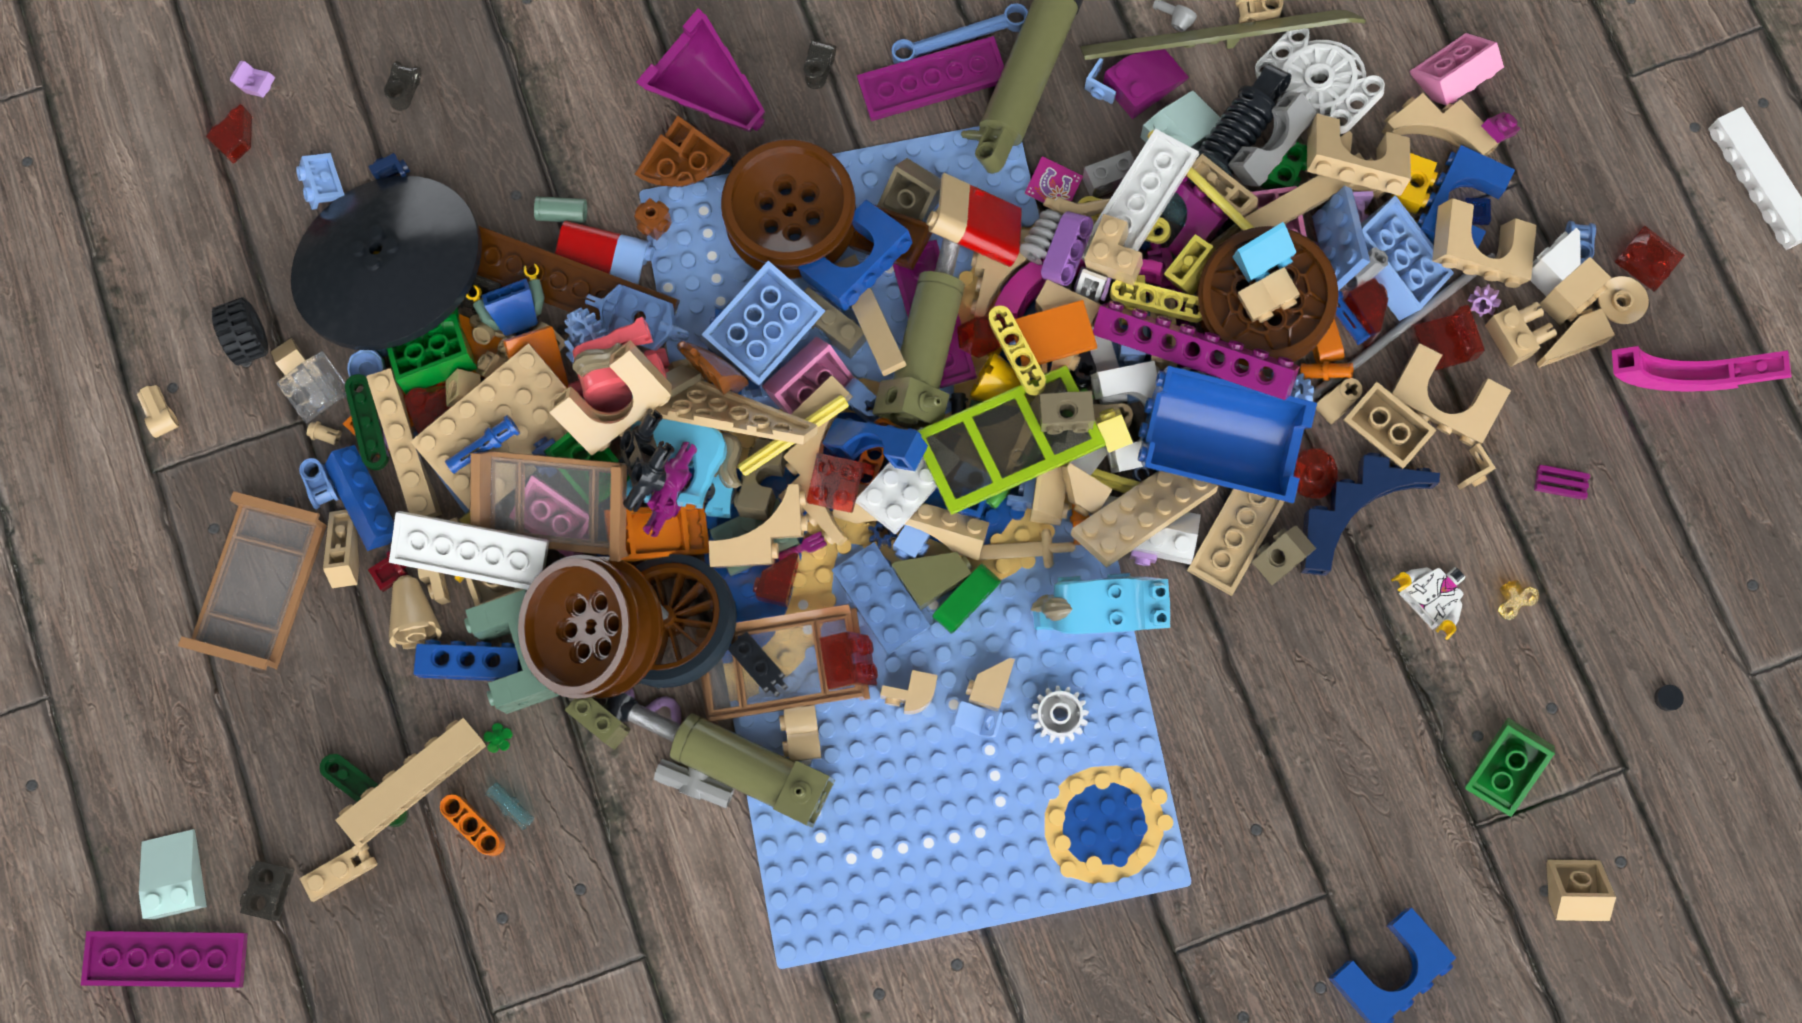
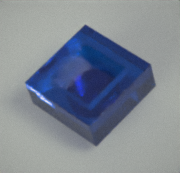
[1463,198,1491,225]

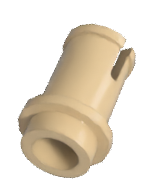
[306,421,342,446]

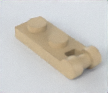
[299,843,378,902]

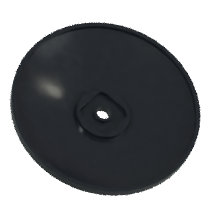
[291,176,482,350]

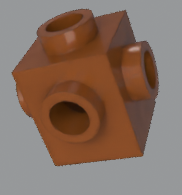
[634,198,672,240]

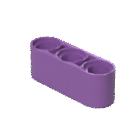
[1041,211,1093,286]

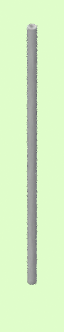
[1313,253,1496,402]

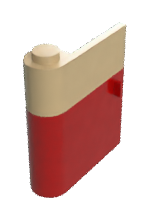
[926,173,1022,267]

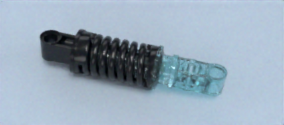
[1162,64,1292,227]

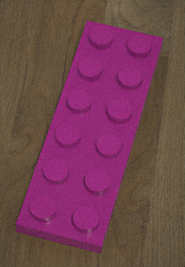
[857,36,1004,121]
[893,239,977,389]
[80,931,248,988]

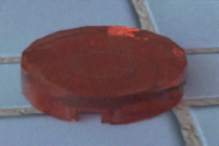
[1293,448,1338,498]

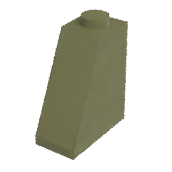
[891,552,972,611]

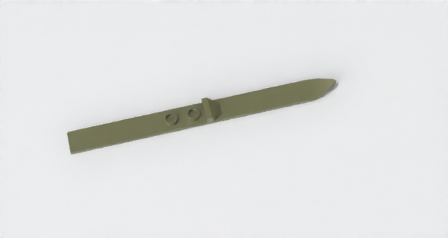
[1080,10,1366,60]

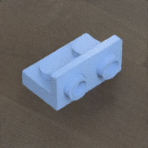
[296,153,344,210]

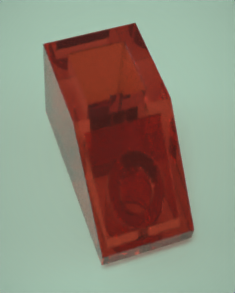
[206,104,252,164]
[957,316,1015,359]

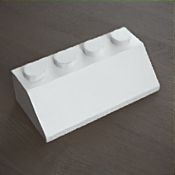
[1101,496,1201,564]

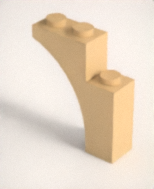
[1382,93,1499,156]
[709,484,808,568]

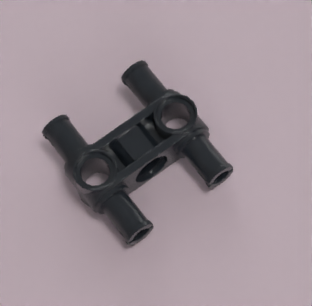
[617,409,675,512]

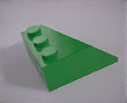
[387,314,477,395]

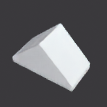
[1075,269,1108,303]

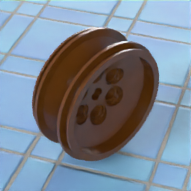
[721,140,856,279]
[1196,226,1339,369]
[518,555,663,699]

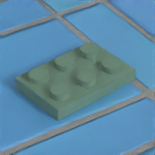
[709,498,800,577]

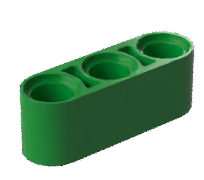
[932,563,1002,634]

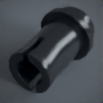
[949,393,968,425]

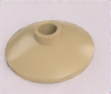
[1598,276,1649,324]

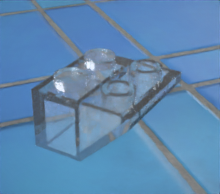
[277,351,347,424]

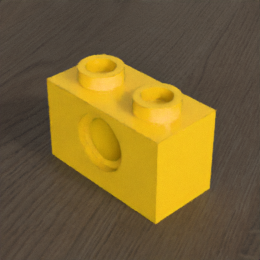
[1390,153,1438,215]

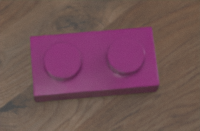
[1481,112,1521,143]

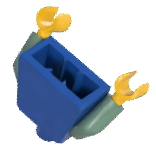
[466,264,545,336]

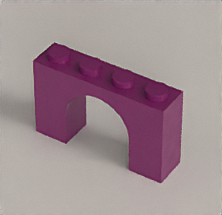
[1168,176,1229,256]

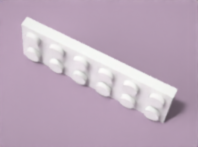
[1081,128,1199,261]
[389,511,550,590]

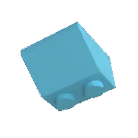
[1233,222,1296,283]

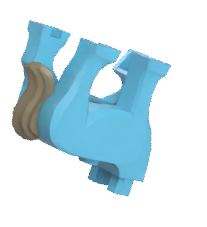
[625,395,742,519]
[1031,573,1170,634]

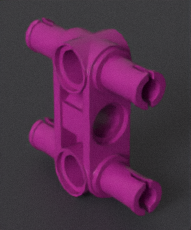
[643,442,697,537]

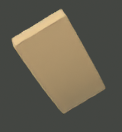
[475,335,514,378]

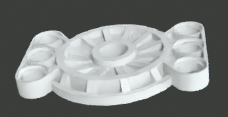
[1255,28,1385,134]

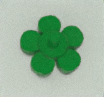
[483,723,513,753]

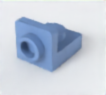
[1007,477,1036,511]

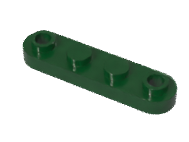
[345,374,389,470]
[319,754,408,827]

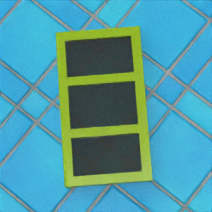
[918,365,1106,515]

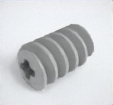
[1020,209,1062,265]

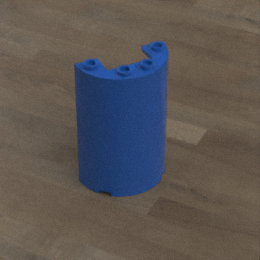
[1138,366,1317,503]

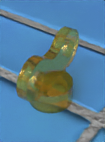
[1499,580,1539,620]

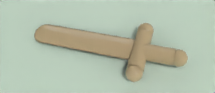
[979,529,1076,568]

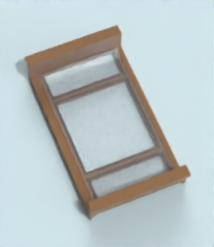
[470,451,629,562]
[178,491,327,670]
[695,604,870,724]

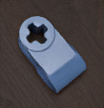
[1565,221,1596,264]
[844,377,881,423]
[299,458,340,509]

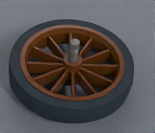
[607,554,737,688]

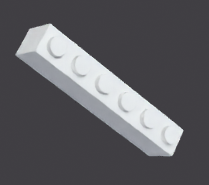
[1708,106,1802,250]

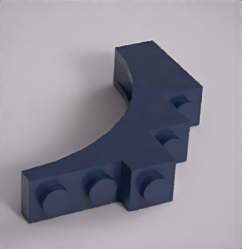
[1301,453,1440,576]

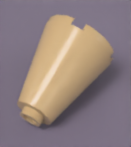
[389,575,442,649]

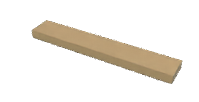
[1244,153,1364,228]
[834,254,907,376]

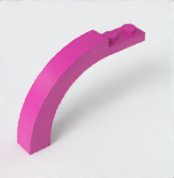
[994,259,1163,323]
[1612,346,1792,392]

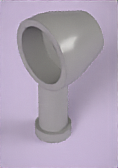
[1153,0,1197,32]

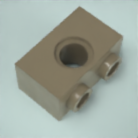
[1039,391,1095,435]
[1252,525,1316,585]

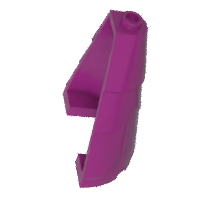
[636,8,766,132]

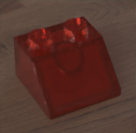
[1339,278,1389,349]

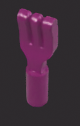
[778,531,827,563]

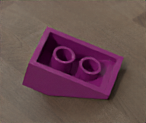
[1103,49,1189,120]

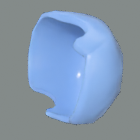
[347,350,386,378]

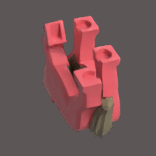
[568,317,670,413]

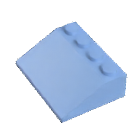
[1361,195,1454,321]
[700,261,825,386]

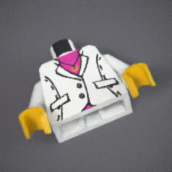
[1391,567,1465,640]

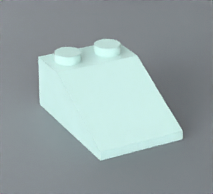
[1140,91,1221,150]
[139,829,207,919]

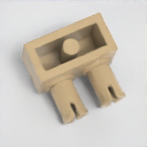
[1485,302,1557,367]

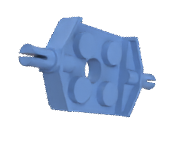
[585,284,690,351]

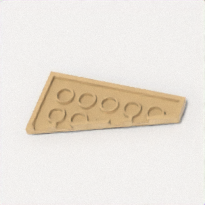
[651,380,818,445]

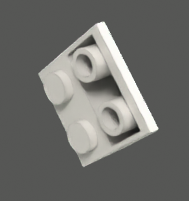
[1530,228,1581,297]

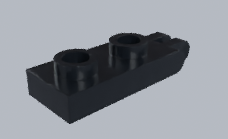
[728,631,788,697]

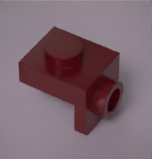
[368,550,409,592]

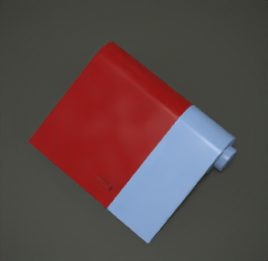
[555,221,654,284]

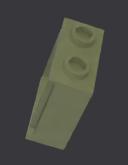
[565,697,631,750]

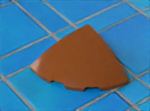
[634,116,732,187]
[677,341,749,395]

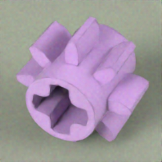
[1468,284,1501,317]

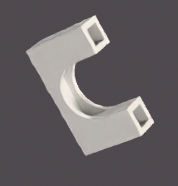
[1091,361,1160,473]

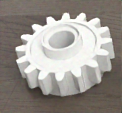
[1031,686,1089,744]

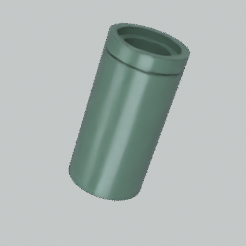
[534,196,587,223]

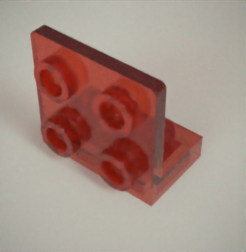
[1414,304,1485,371]
[807,453,875,513]
[819,631,878,690]

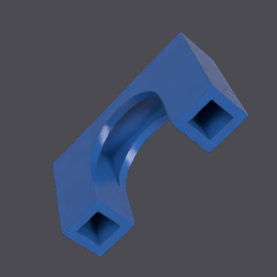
[1417,145,1515,249]
[798,200,913,311]
[1328,908,1456,1023]

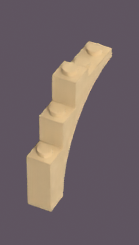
[970,220,1096,325]
[778,375,853,546]

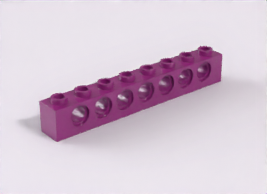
[1093,301,1300,400]

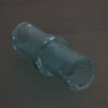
[486,783,534,830]

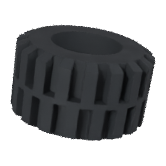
[212,297,268,366]

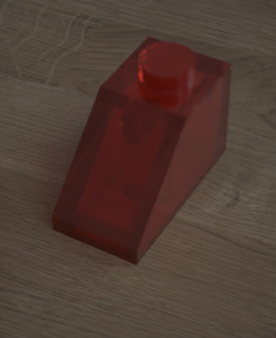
[753,553,800,607]

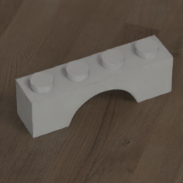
[1228,92,1317,186]

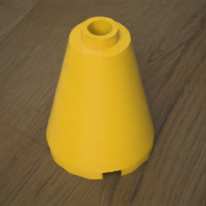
[970,352,1037,408]

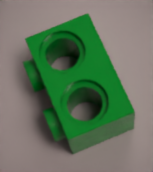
[1260,142,1307,190]

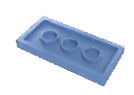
[1312,185,1370,291]
[832,542,931,655]

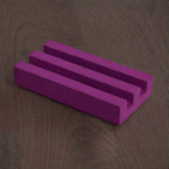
[1534,465,1590,500]

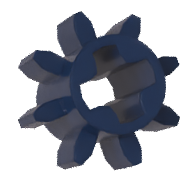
[868,521,898,550]

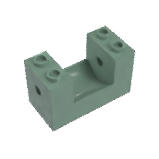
[464,589,560,714]

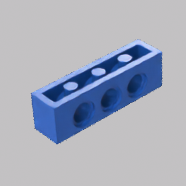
[414,640,523,681]

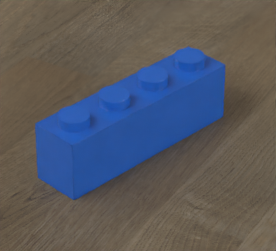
[324,445,394,551]

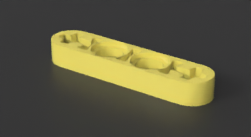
[1110,280,1202,322]
[989,305,1046,395]

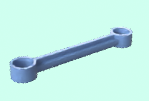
[892,3,1028,64]

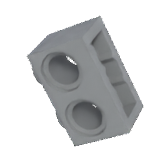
[1082,150,1134,198]

